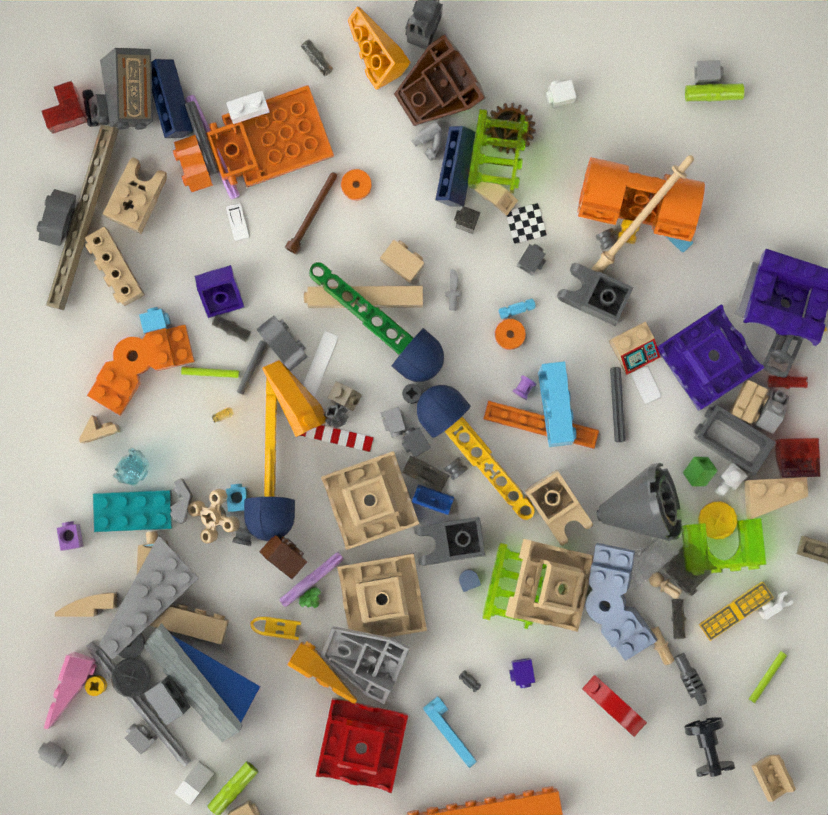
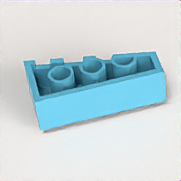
[538,361,576,447]

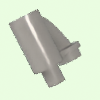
[412,121,442,161]

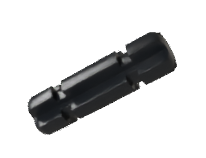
[82,89,98,127]

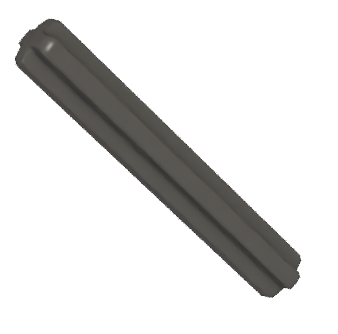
[185,101,219,175]
[610,367,626,443]

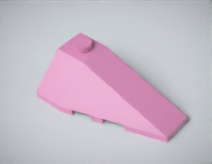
[44,652,97,729]

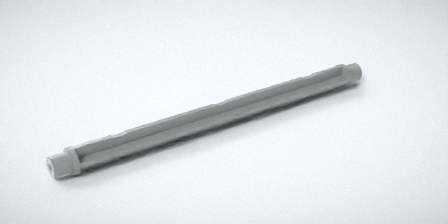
[86,641,191,767]

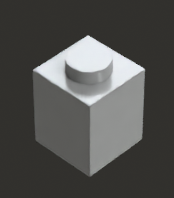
[694,60,724,85]

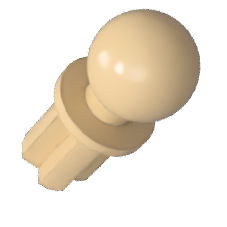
[649,572,682,599]

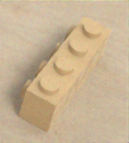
[85,226,145,306]

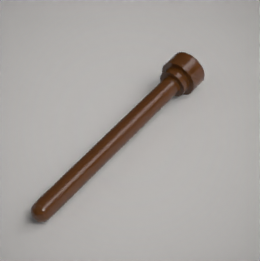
[284,172,337,255]

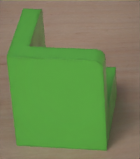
[683,457,718,486]

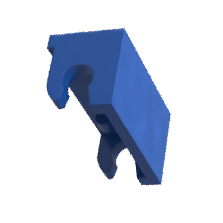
[412,484,454,515]

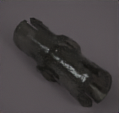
[301,39,333,76]
[212,314,251,342]
[671,599,686,639]

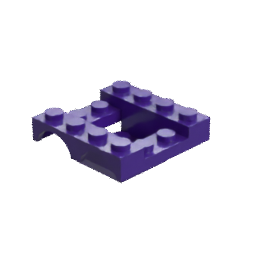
[743,249,828,346]
[657,304,765,411]

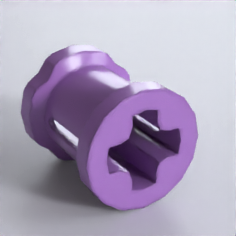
[512,375,537,400]

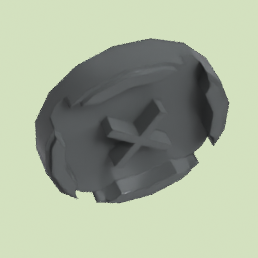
[111,658,151,698]

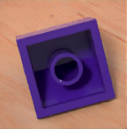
[194,265,244,318]

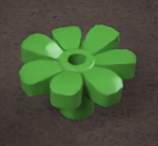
[299,587,321,608]

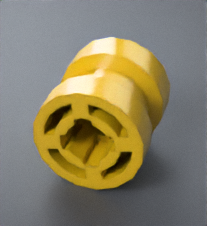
[617,220,641,244]

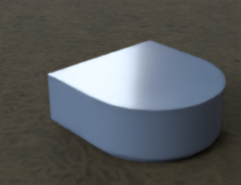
[459,570,481,592]

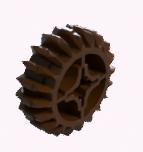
[485,103,536,154]

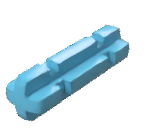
[498,299,536,319]

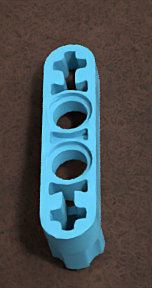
[423,696,477,768]

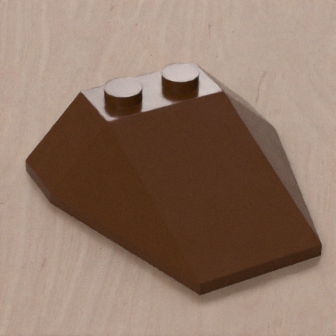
[394,34,486,126]

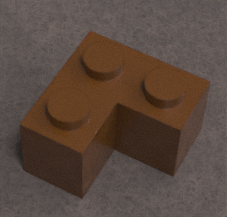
[259,536,307,579]

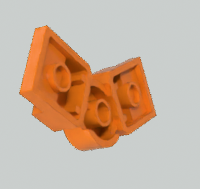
[87,325,195,416]

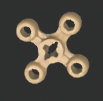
[188,489,240,544]

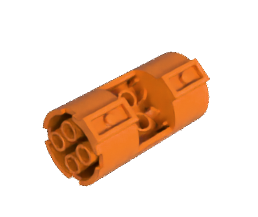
[577,157,705,242]

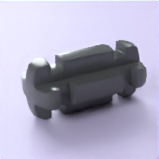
[459,670,481,692]

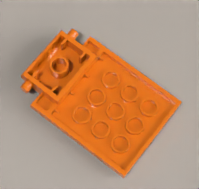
[206,85,334,188]

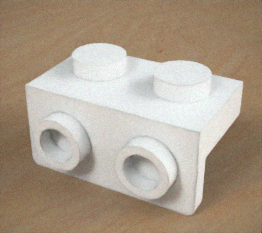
[226,91,269,124]

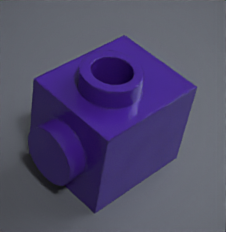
[509,658,536,688]

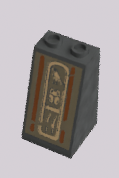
[100,48,153,130]

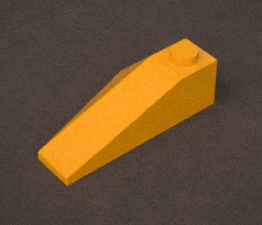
[348,7,411,90]
[262,360,327,437]
[287,641,357,704]

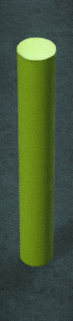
[181,367,239,378]
[749,651,787,703]

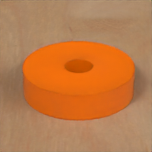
[341,169,372,201]
[495,319,526,350]

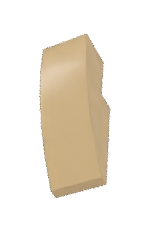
[55,592,117,617]

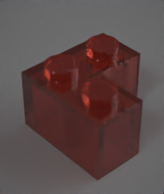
[41,81,87,134]

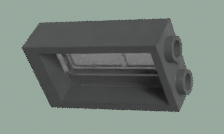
[694,405,776,475]

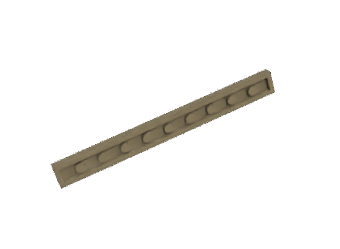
[46,125,119,310]

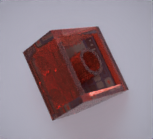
[775,438,821,478]

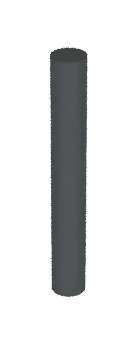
[237,340,267,395]

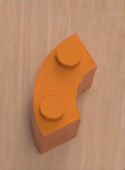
[173,135,213,193]

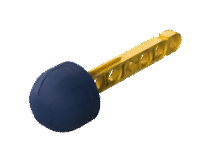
[244,378,295,541]
[417,385,535,520]

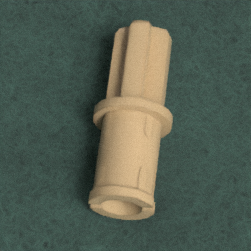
[651,626,674,665]

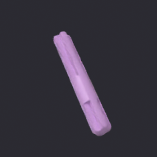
[280,552,344,607]

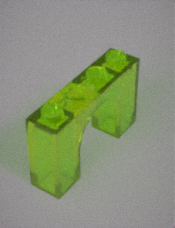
[681,518,766,575]

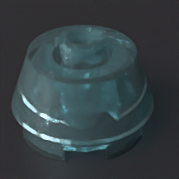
[112,447,150,486]

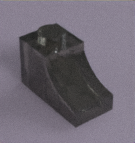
[402,456,450,492]

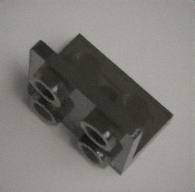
[661,541,715,596]

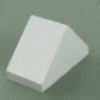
[175,762,214,805]

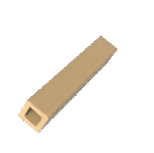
[304,286,423,308]

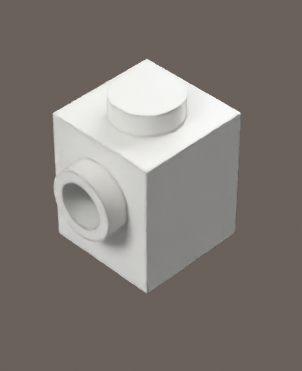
[546,80,577,108]

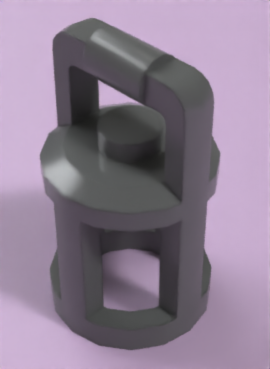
[763,333,804,378]

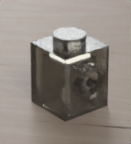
[454,206,481,234]

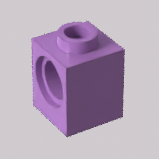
[57,521,83,551]

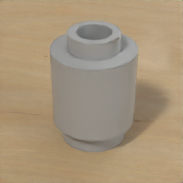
[38,741,69,768]

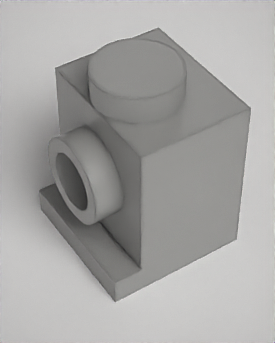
[380,407,405,438]
[125,723,157,754]

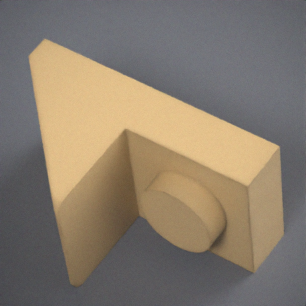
[79,415,120,444]

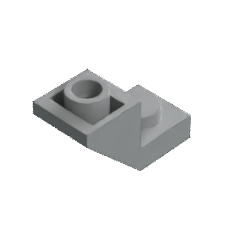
[170,478,193,524]

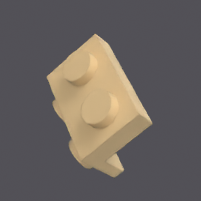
[751,754,796,802]

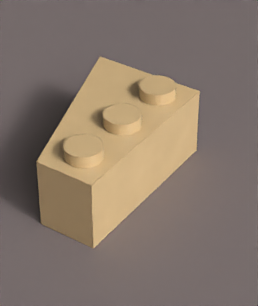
[744,477,808,519]

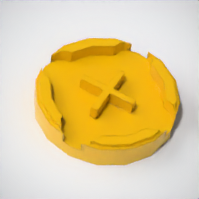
[698,501,737,539]

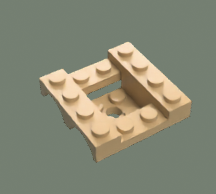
[321,451,419,550]
[505,539,594,632]
[337,553,427,637]

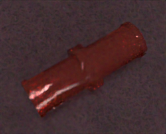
[767,374,808,390]

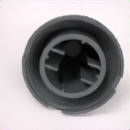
[597,463,682,541]

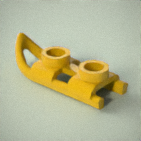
[250,616,301,640]

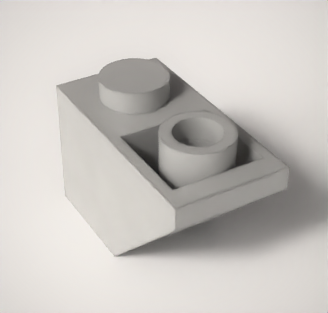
[756,388,789,434]

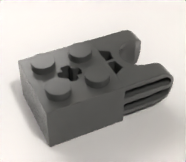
[405,0,443,50]
[557,263,634,326]
[414,517,486,566]

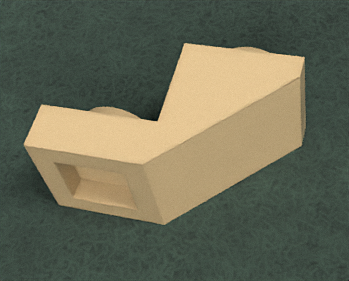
[473,173,518,215]

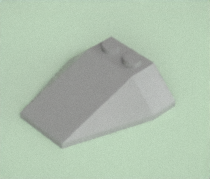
[321,626,410,704]

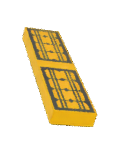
[698,581,774,641]

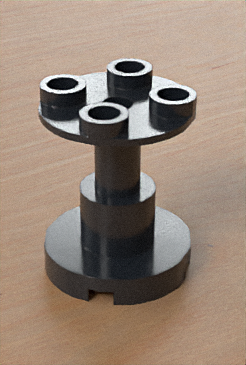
[684,717,735,777]

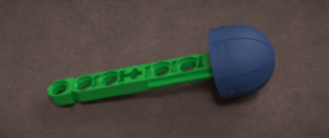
[309,262,444,382]

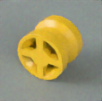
[85,675,107,696]

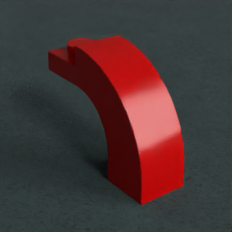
[582,675,647,737]

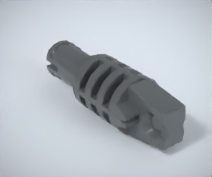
[674,653,707,706]

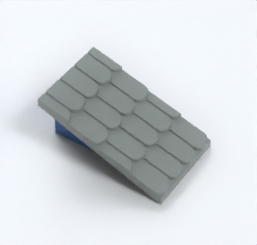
[144,623,261,742]

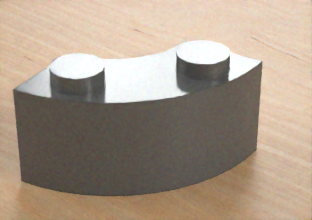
[37,189,76,246]
[256,316,308,371]

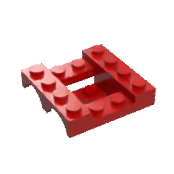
[315,697,408,793]

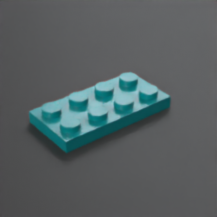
[93,490,172,532]

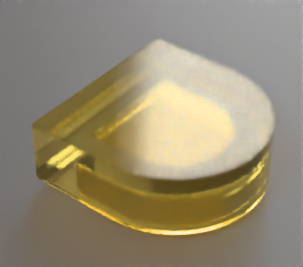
[212,407,234,423]

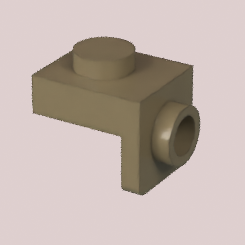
[327,381,362,411]

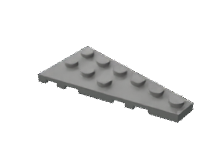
[99,536,199,660]

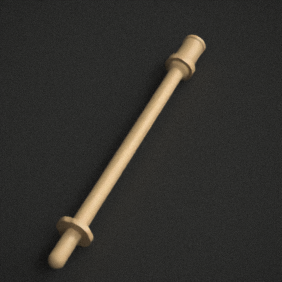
[591,155,694,273]

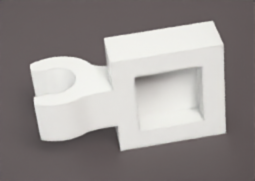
[715,463,747,496]
[759,591,793,619]

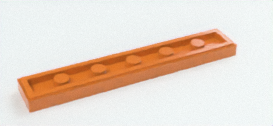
[483,401,599,449]

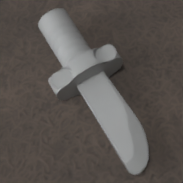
[445,269,462,311]

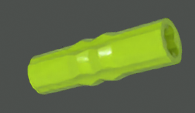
[685,83,744,102]
[207,761,258,815]

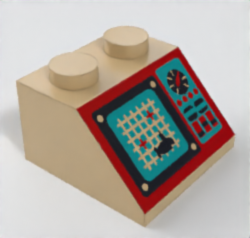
[609,321,660,375]

